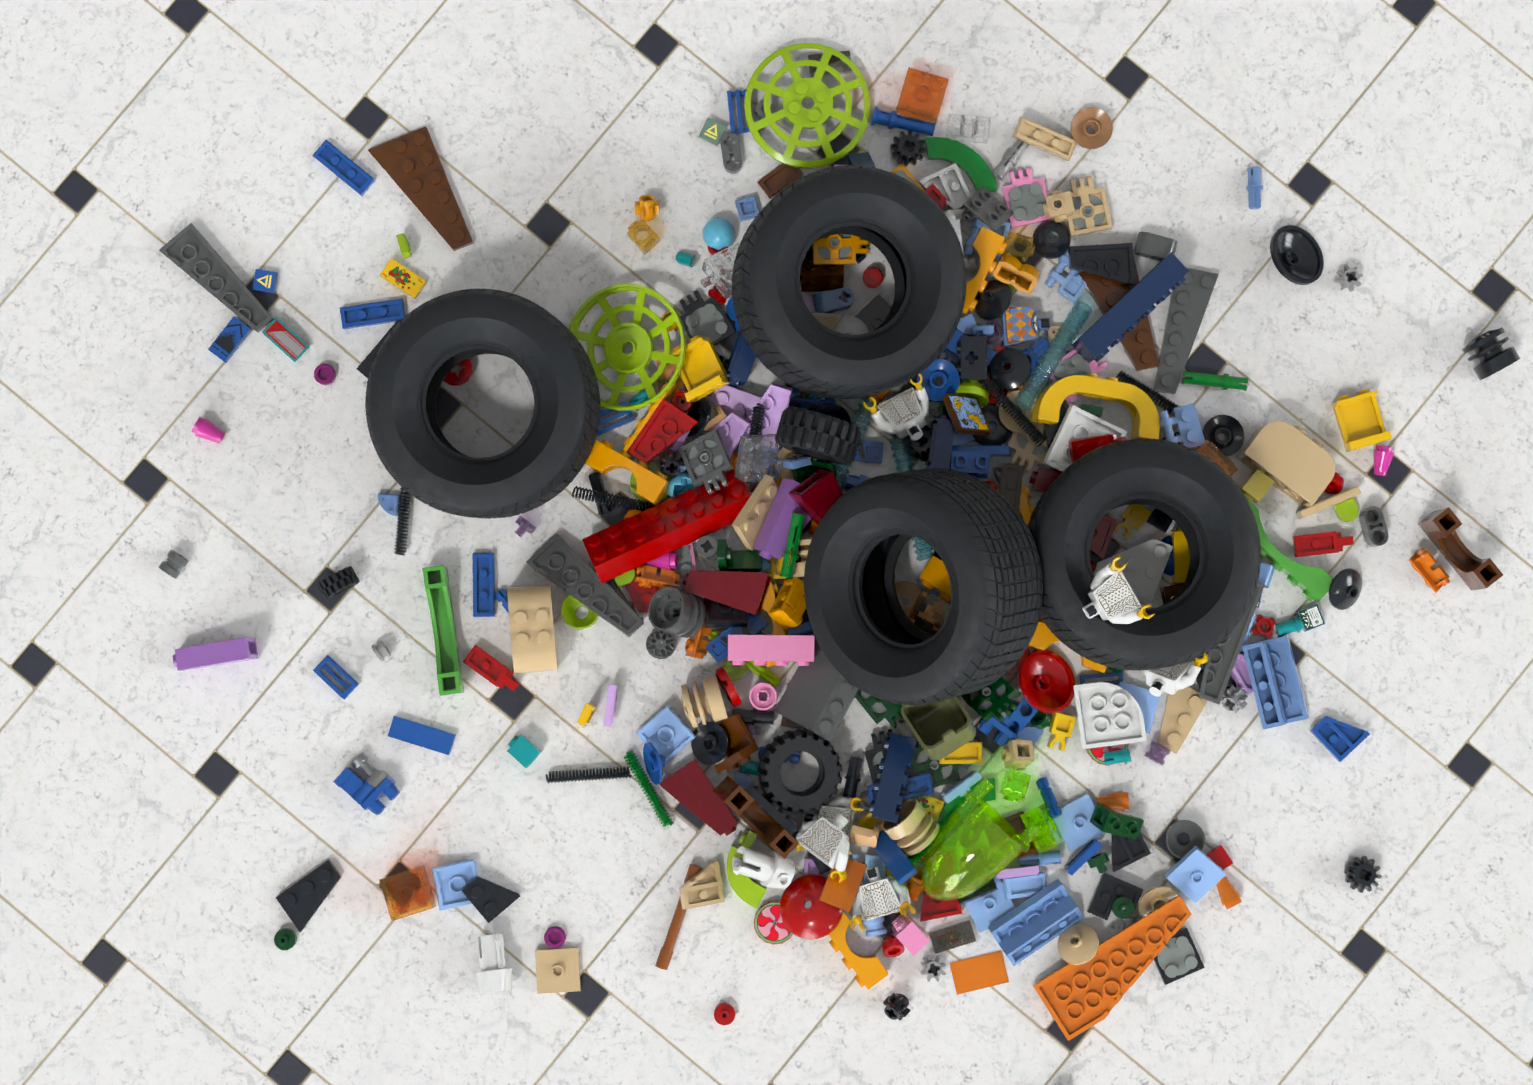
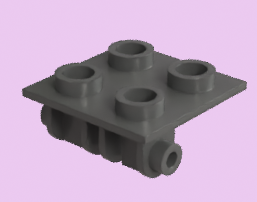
[962,186,1013,232]

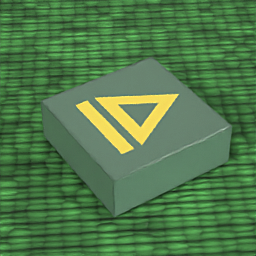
[699,117,727,147]

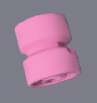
[749,683,777,711]

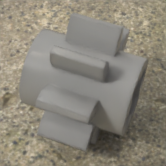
[1335,265,1363,292]
[1221,685,1248,713]
[920,955,946,982]

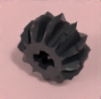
[890,130,926,167]
[906,425,933,462]
[1344,856,1382,893]

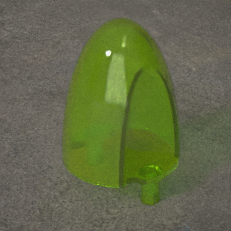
[921,778,1042,901]

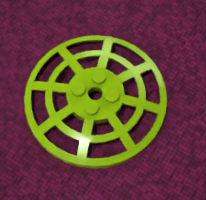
[744,43,871,169]
[569,283,686,411]

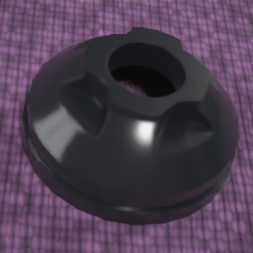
[1032,221,1071,259]

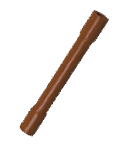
[655,864,702,970]

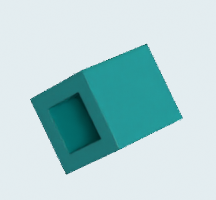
[507,735,542,768]

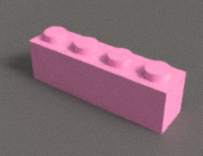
[728,635,814,666]
[891,913,930,956]

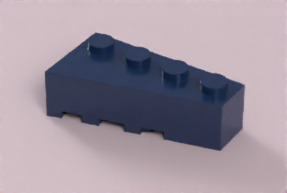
[869,733,917,824]

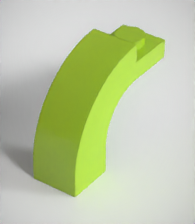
[727,830,767,909]

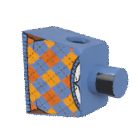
[1000,306,1050,348]

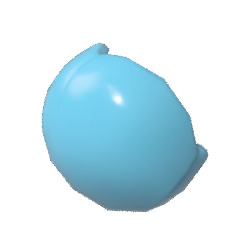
[702,217,736,250]
[668,473,695,498]

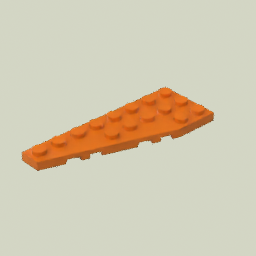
[1033,895,1191,1041]

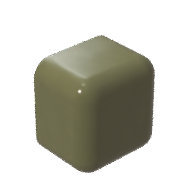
[901,697,976,761]

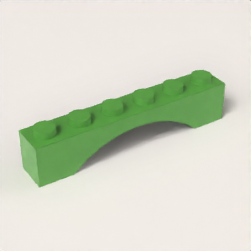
[1246,498,1333,601]
[422,565,464,696]

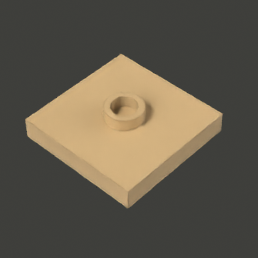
[535,947,581,994]

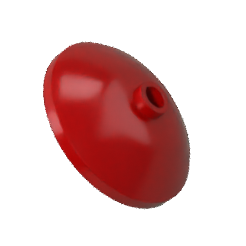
[1019,650,1075,713]
[780,874,843,940]

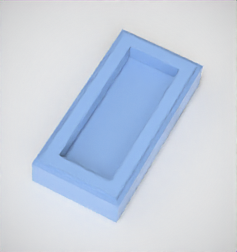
[1003,872,1047,900]

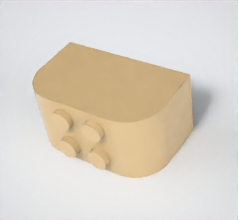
[1236,421,1335,508]
[507,584,558,674]

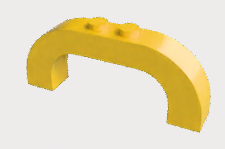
[1031,373,1160,439]

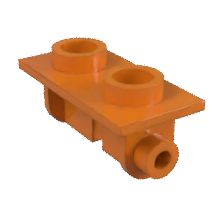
[1409,548,1450,593]
[634,564,680,589]
[685,620,712,659]

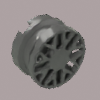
[646,630,676,659]

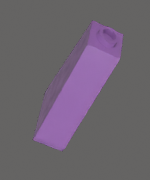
[753,478,811,560]
[173,637,259,671]

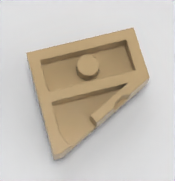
[679,861,724,909]

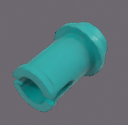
[628,389,649,411]
[1275,616,1304,637]
[1103,748,1131,766]
[740,760,760,776]

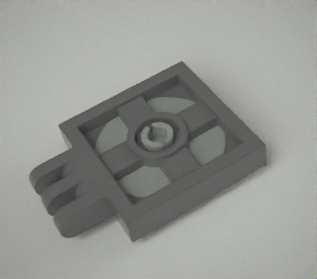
[678,429,733,494]

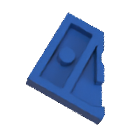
[1309,716,1370,762]

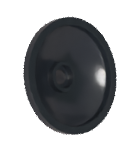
[1270,225,1324,285]

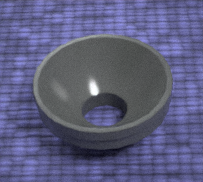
[1165,820,1205,859]

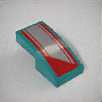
[262,317,309,362]

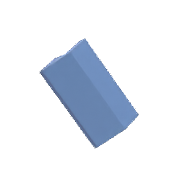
[1242,635,1309,730]
[988,879,1084,966]

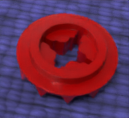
[443,358,473,386]

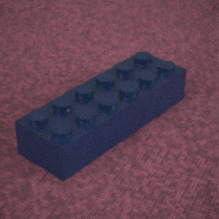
[1072,252,1189,363]

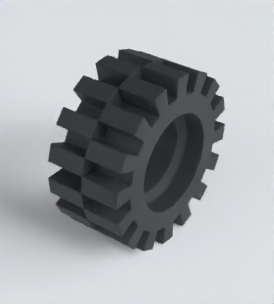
[318,566,360,600]

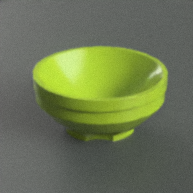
[955,379,989,406]
[561,595,599,630]

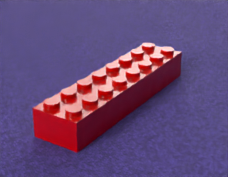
[582,468,751,583]

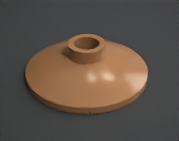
[1070,107,1113,149]

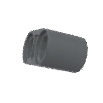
[1134,232,1178,261]
[1359,506,1389,547]

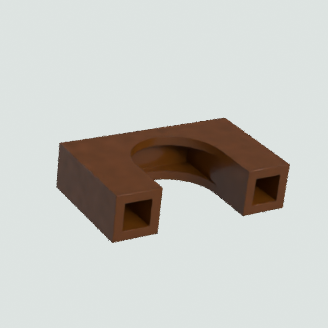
[1418,507,1503,590]
[713,775,799,859]

